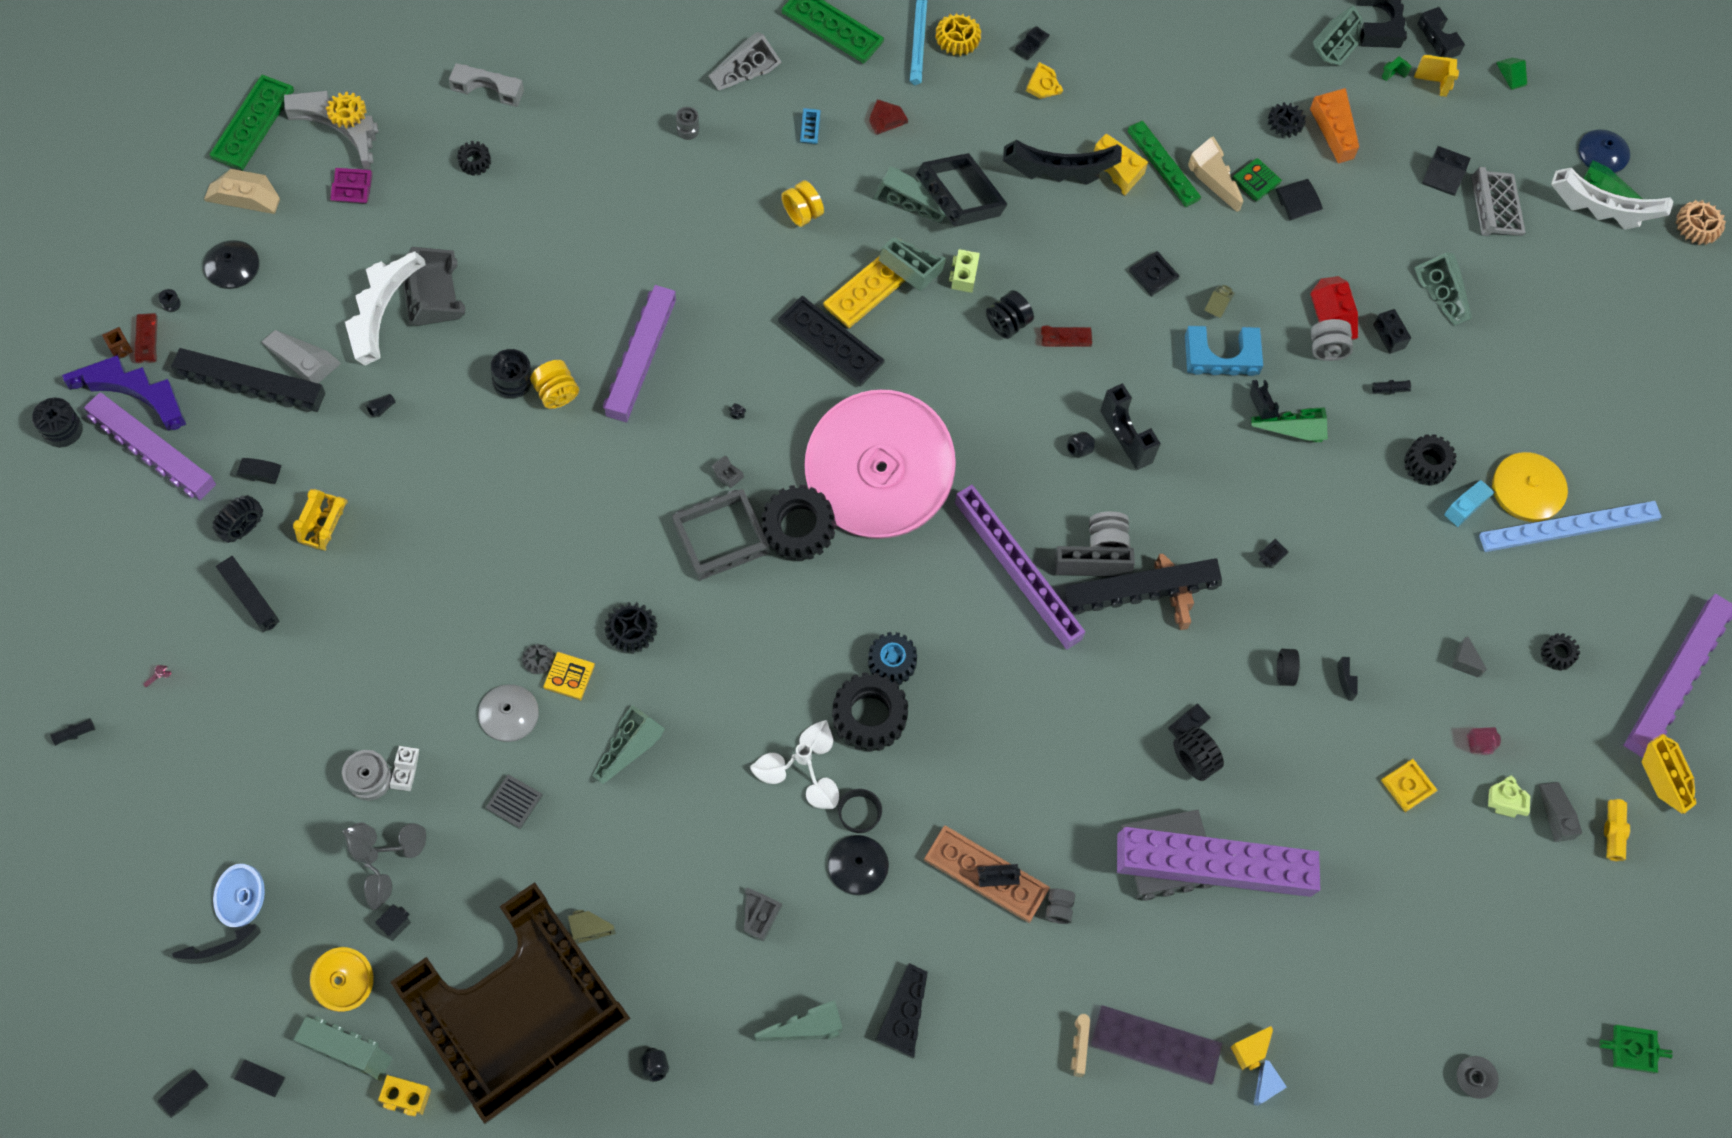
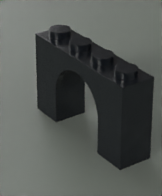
[1356,0,1407,48]
[1100,383,1161,470]

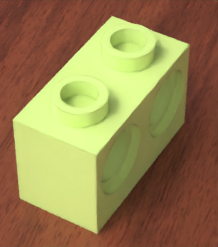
[949,249,980,293]

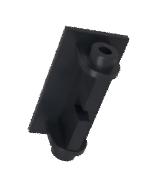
[977,864,1021,887]

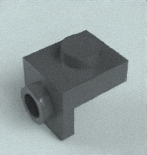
[712,456,744,488]

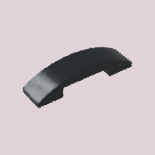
[172,924,261,964]

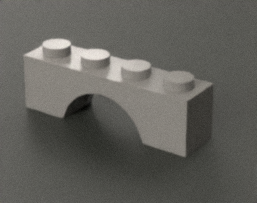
[449,63,524,107]

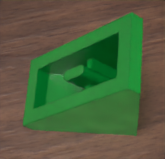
[1496,57,1527,90]

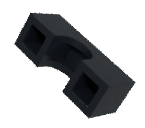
[1417,7,1465,58]

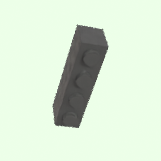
[1055,546,1135,576]

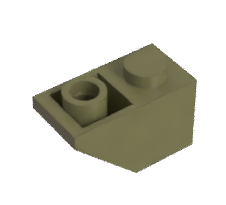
[1205,285,1235,318]

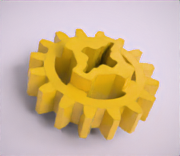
[326,92,367,129]

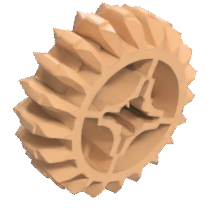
[1675,200,1726,245]

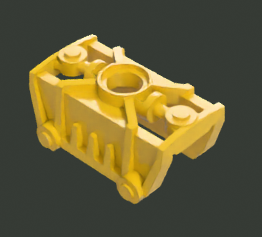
[293,489,348,551]

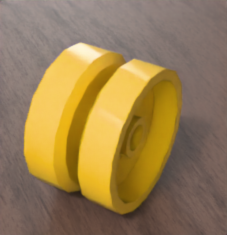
[781,180,824,227]

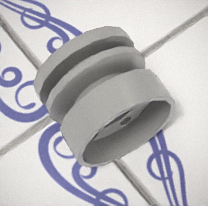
[1089,511,1130,548]

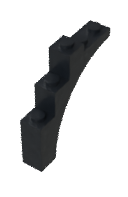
[1003,140,1122,185]

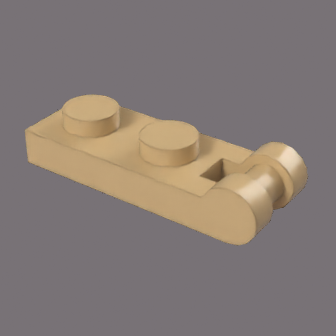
[1071,1014,1090,1077]

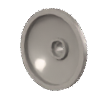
[478,684,539,742]

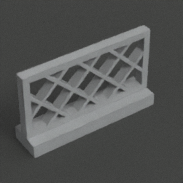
[1471,167,1526,236]

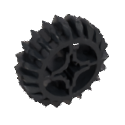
[212,495,263,543]
[604,602,658,654]

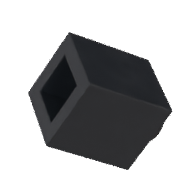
[375,904,411,941]

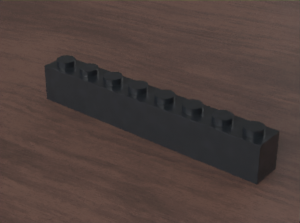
[171,348,326,412]
[1064,558,1222,615]

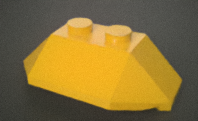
[1642,734,1697,814]

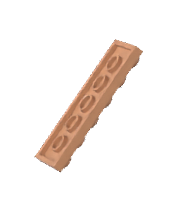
[924,825,1050,923]

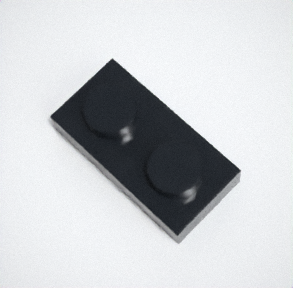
[1168,703,1211,738]

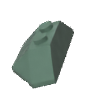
[1313,5,1363,66]

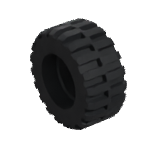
[761,485,836,561]
[832,672,908,752]

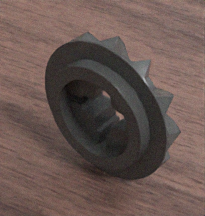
[522,643,554,674]

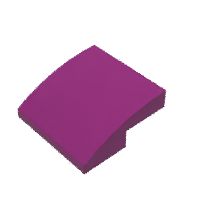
[330,168,372,204]

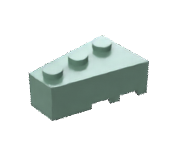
[879,237,946,292]

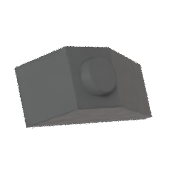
[1539,782,1582,842]

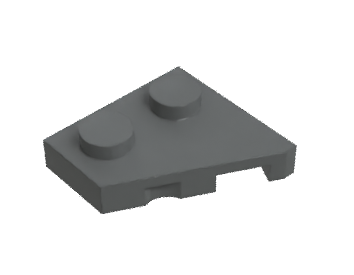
[744,887,783,941]

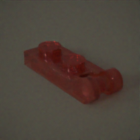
[135,313,158,363]
[1041,325,1092,347]

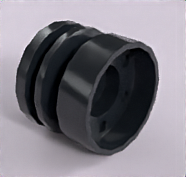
[986,290,1034,339]
[491,349,531,399]
[32,397,83,448]

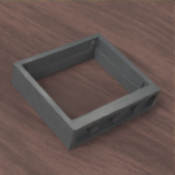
[672,489,770,581]

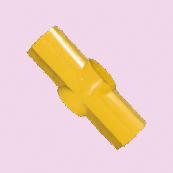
[1604,799,1630,862]

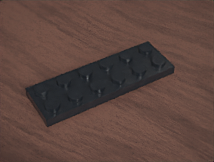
[778,295,885,387]

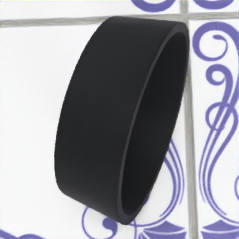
[838,789,882,833]

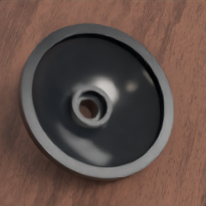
[203,240,260,289]
[828,835,889,896]

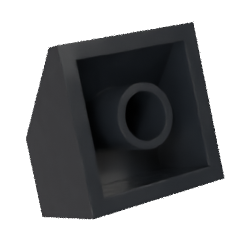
[1422,146,1471,196]

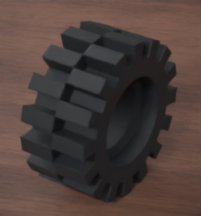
[457,141,491,176]
[1541,633,1580,671]

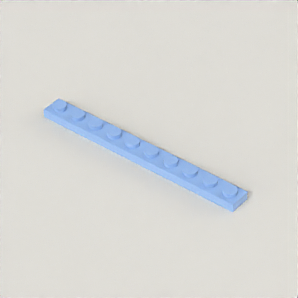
[1479,501,1662,552]

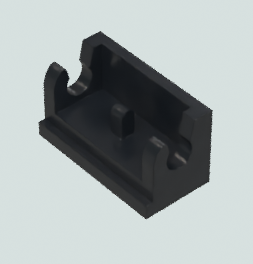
[1250,380,1280,420]

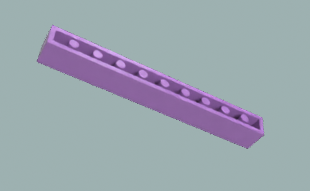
[955,485,1085,650]
[1623,593,1732,758]

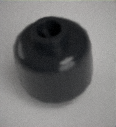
[1067,431,1095,458]
[639,1048,669,1082]

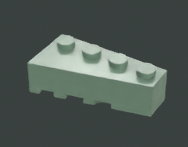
[294,1016,392,1081]

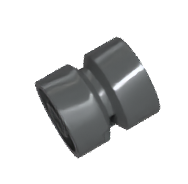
[676,106,699,140]
[1045,888,1076,924]

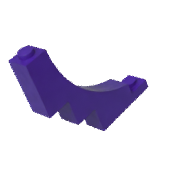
[62,356,186,431]

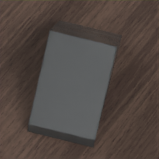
[1452,636,1487,678]

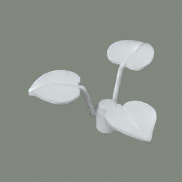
[750,720,839,809]

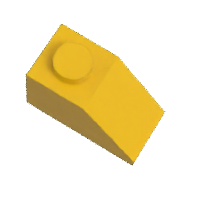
[1230,1026,1273,1071]

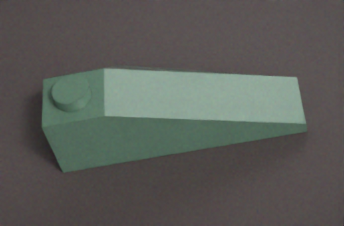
[1414,252,1472,326]
[592,705,665,784]

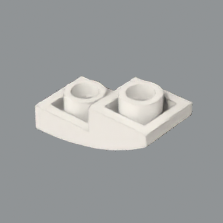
[390,746,419,791]

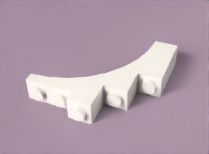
[1551,167,1673,230]
[345,251,426,366]

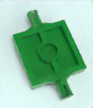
[1599,1025,1673,1074]

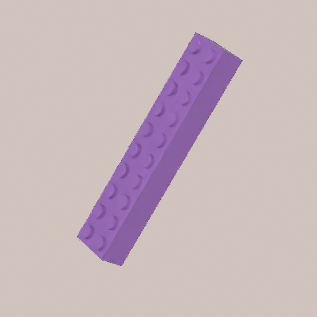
[1117,827,1320,897]

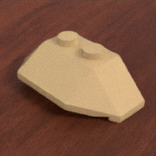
[204,169,280,214]

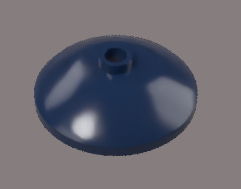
[1578,129,1630,173]

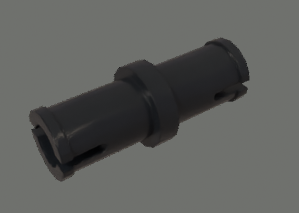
[1372,380,1411,394]
[50,718,96,746]

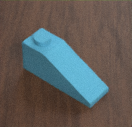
[1444,480,1495,527]

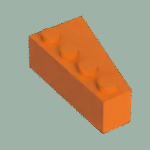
[1310,88,1359,164]

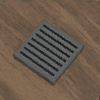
[486,774,543,829]

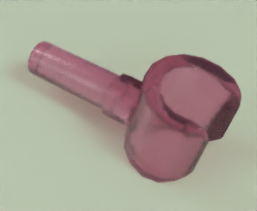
[143,665,171,688]

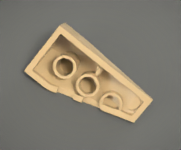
[1188,136,1243,212]

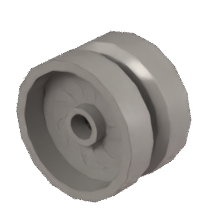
[1311,319,1353,361]
[342,750,392,801]

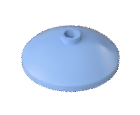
[213,864,265,927]

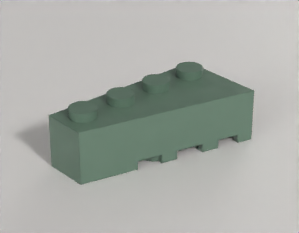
[873,166,946,223]

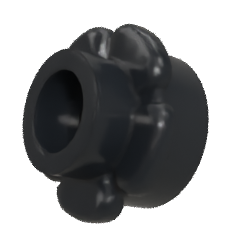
[729,403,746,420]

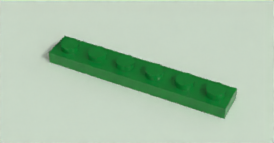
[1127,120,1201,208]

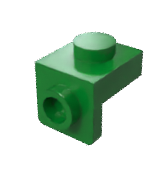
[1381,56,1412,81]

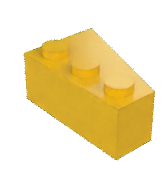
[1094,134,1148,196]

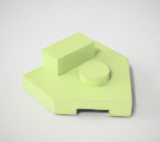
[1488,775,1530,818]

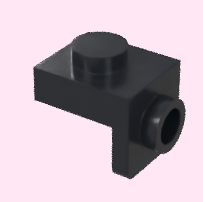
[1258,538,1289,568]

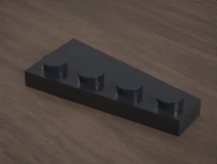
[875,963,928,1059]

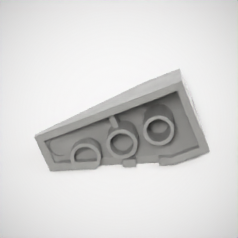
[708,32,782,90]
[262,330,341,383]

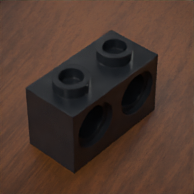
[1373,309,1411,354]

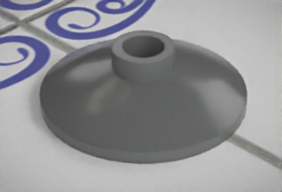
[1456,1056,1499,1099]

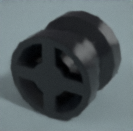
[158,289,181,312]

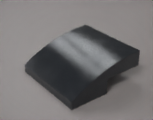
[1276,179,1323,221]

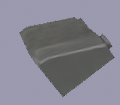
[403,247,465,326]

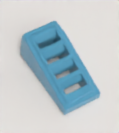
[800,108,821,144]

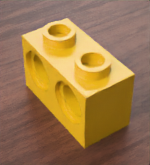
[378,1075,431,1117]

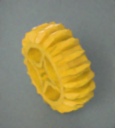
[935,12,981,56]

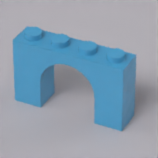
[1185,326,1263,376]

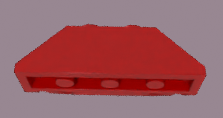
[1310,276,1358,340]

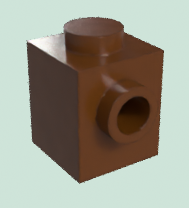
[102,327,133,358]

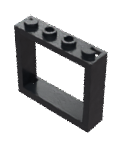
[916,153,1008,227]

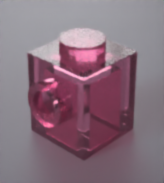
[1467,727,1501,755]

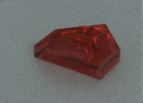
[869,99,908,135]

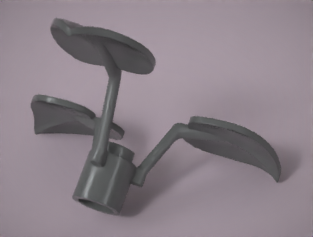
[343,823,426,910]

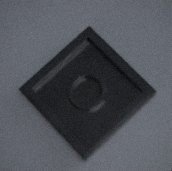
[1129,251,1180,297]

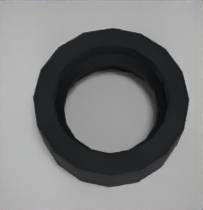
[1276,648,1300,686]

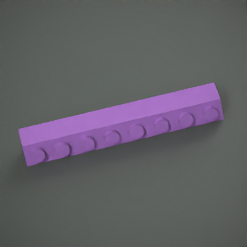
[603,285,676,423]
[84,392,216,501]

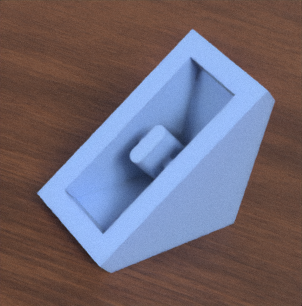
[1254,1060,1286,1106]

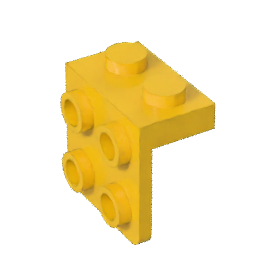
[1414,55,1459,97]

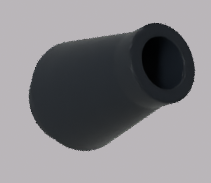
[366,394,396,418]

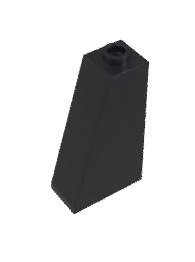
[215,555,280,633]

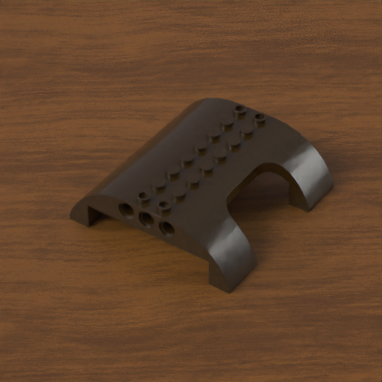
[390,882,631,1124]

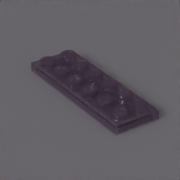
[1090,1005,1223,1085]

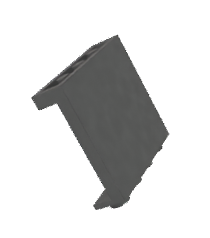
[1118,809,1214,901]

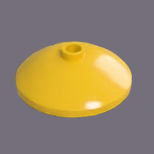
[310,947,373,1012]

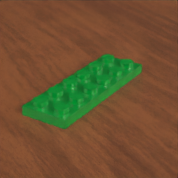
[782,0,884,64]
[209,74,294,171]

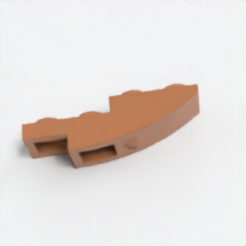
[1154,554,1194,630]

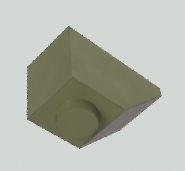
[568,910,616,944]

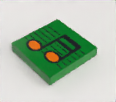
[1232,157,1282,202]

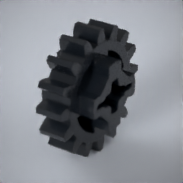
[1268,102,1306,138]

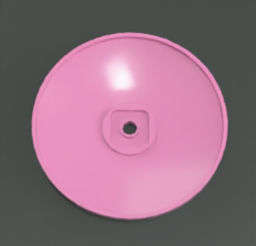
[805,390,956,539]

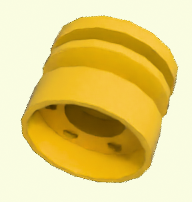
[530,360,579,409]

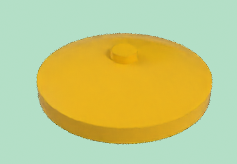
[1492,452,1568,522]

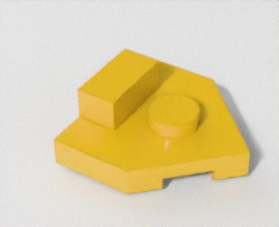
[1026,62,1063,99]

